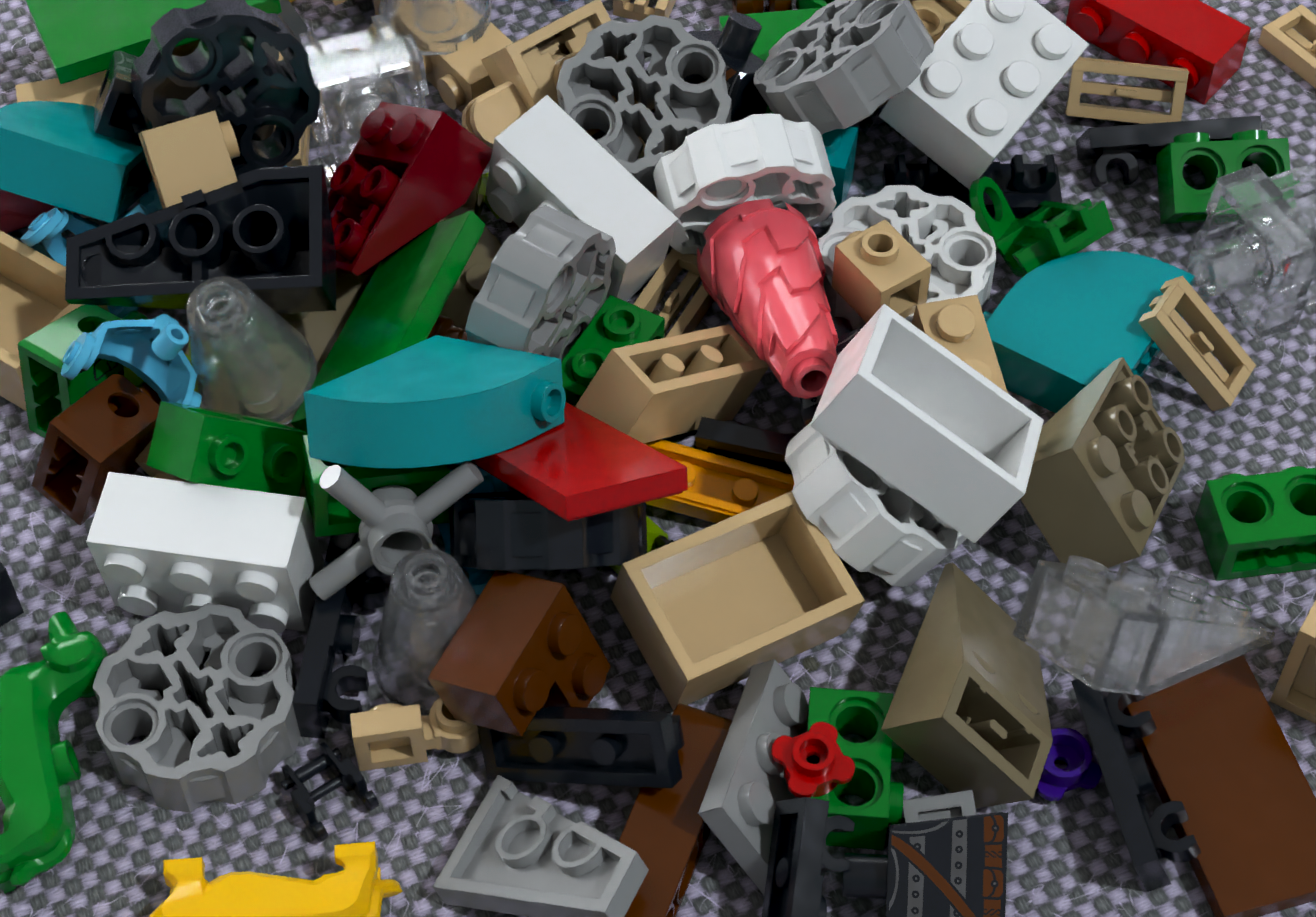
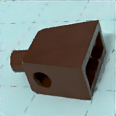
[31,374,162,525]

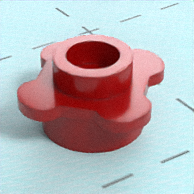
[772,722,855,798]

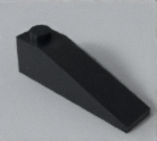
[65,165,336,314]

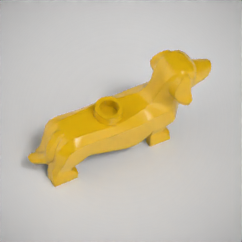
[149,841,403,917]

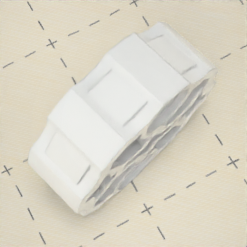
[652,114,837,254]
[818,185,996,330]
[785,422,967,587]

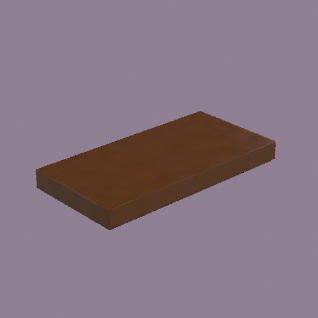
[1109,644,1316,917]

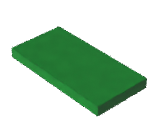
[26,0,282,84]
[291,210,486,432]

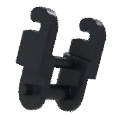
[280,742,379,842]

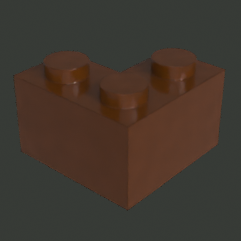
[428,570,611,737]

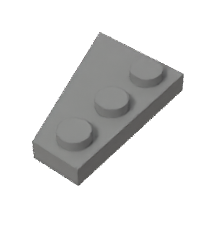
[698,659,808,895]
[432,775,649,917]

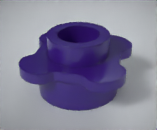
[1036,728,1102,801]

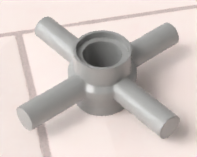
[309,461,484,600]

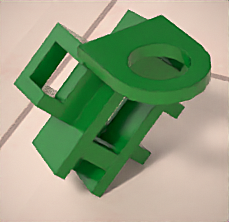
[969,176,1114,277]

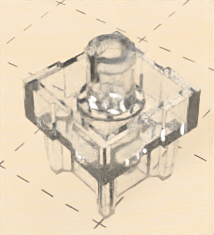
[299,14,429,182]
[1187,164,1316,343]

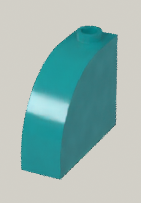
[0,101,153,223]
[983,251,1195,413]
[304,335,566,468]

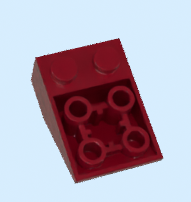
[328,102,493,276]

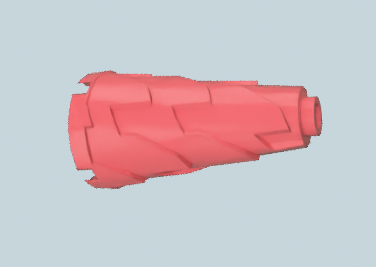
[697,199,838,399]

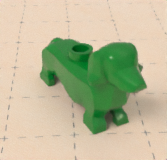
[0,611,109,894]

